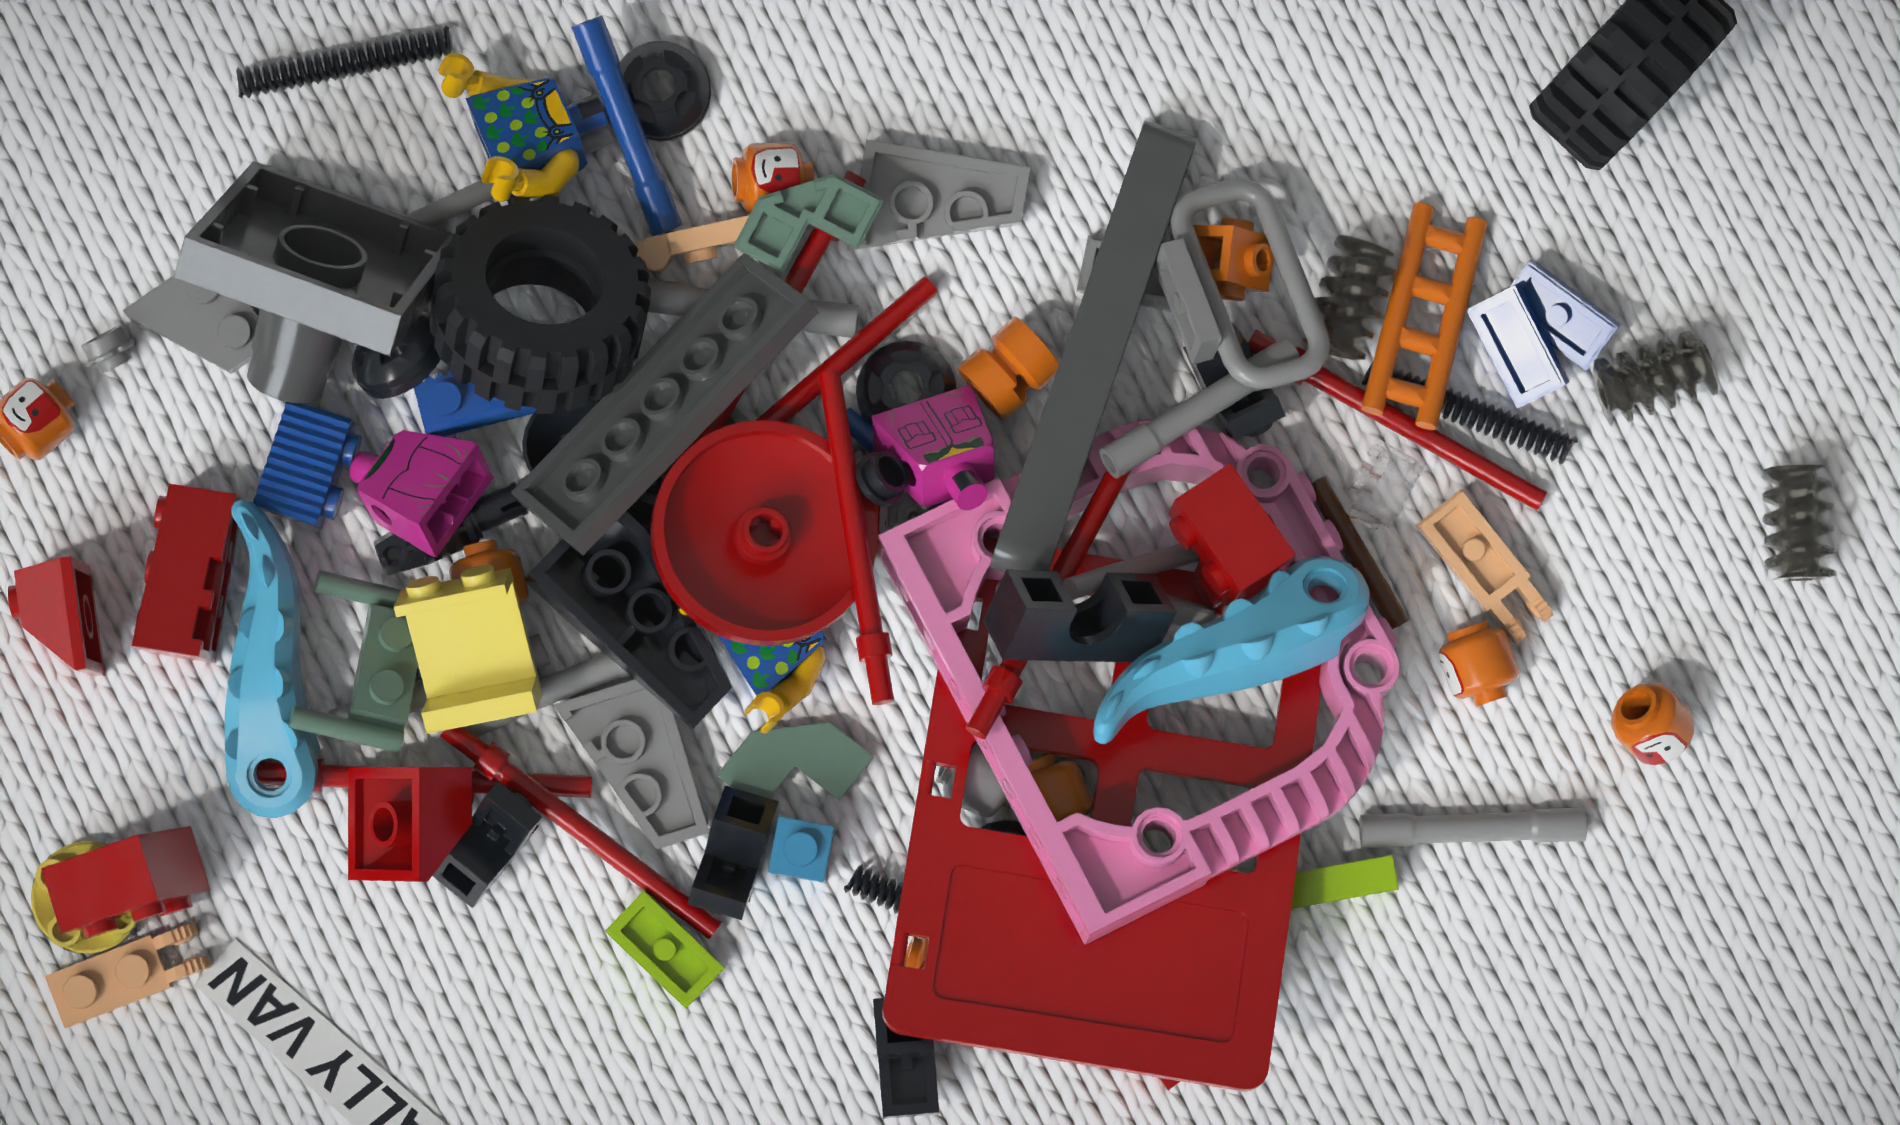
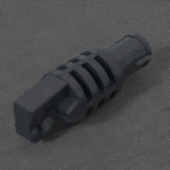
[373,481,529,575]

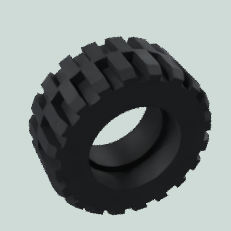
[1529,0,1737,171]
[429,195,651,414]

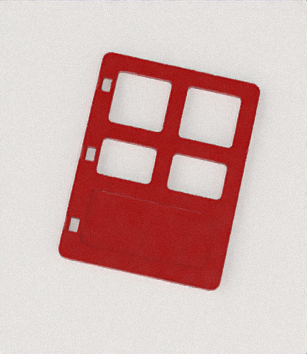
[882,537,1322,1092]

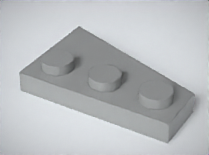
[847,139,1031,251]
[553,679,710,850]

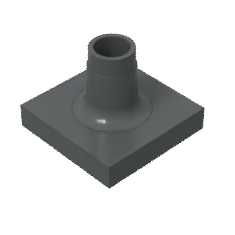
[174,161,454,403]

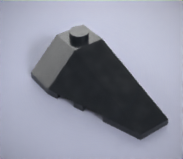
[525,511,732,729]

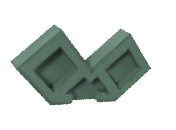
[733,173,885,273]
[716,722,874,801]

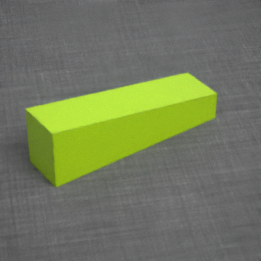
[1291,855,1399,909]

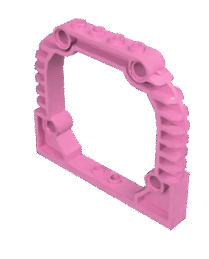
[877,419,1400,945]

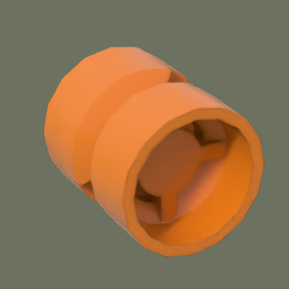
[957,316,1059,422]

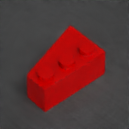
[131,483,243,664]

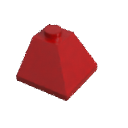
[8,556,105,677]
[348,767,474,882]

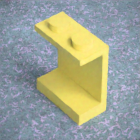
[394,565,543,734]

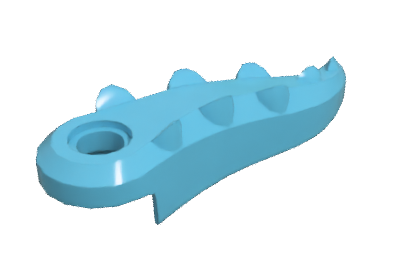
[225,498,321,818]
[1093,556,1369,744]

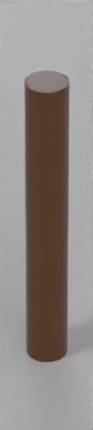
[1311,476,1409,630]

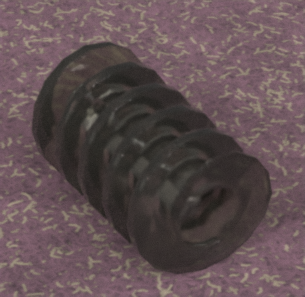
[1302,235,1398,361]
[1593,331,1719,427]
[1761,465,1837,581]

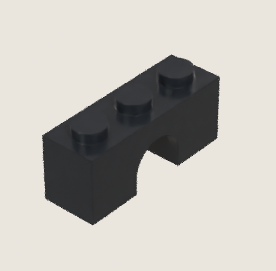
[983,569,1177,663]

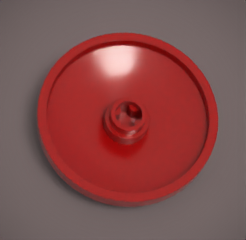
[651,420,878,646]

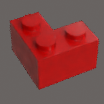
[1168,463,1296,615]
[41,826,210,939]

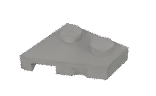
[123,275,258,374]

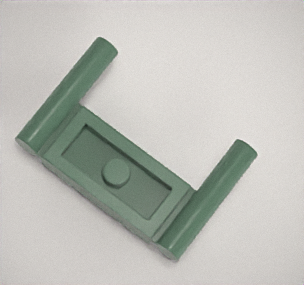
[288,570,418,753]

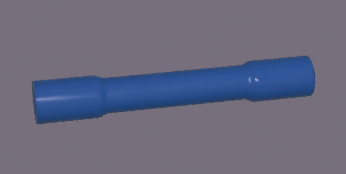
[571,15,683,236]

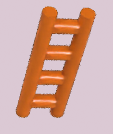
[1361,202,1488,430]

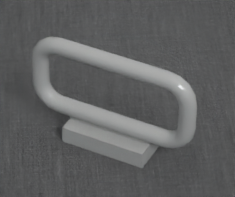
[1154,178,1331,390]

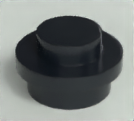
[855,451,909,507]

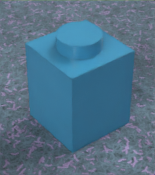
[768,816,835,884]

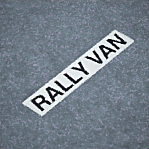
[194,939,446,1125]

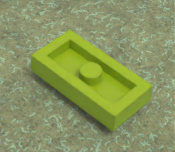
[605,890,725,1009]

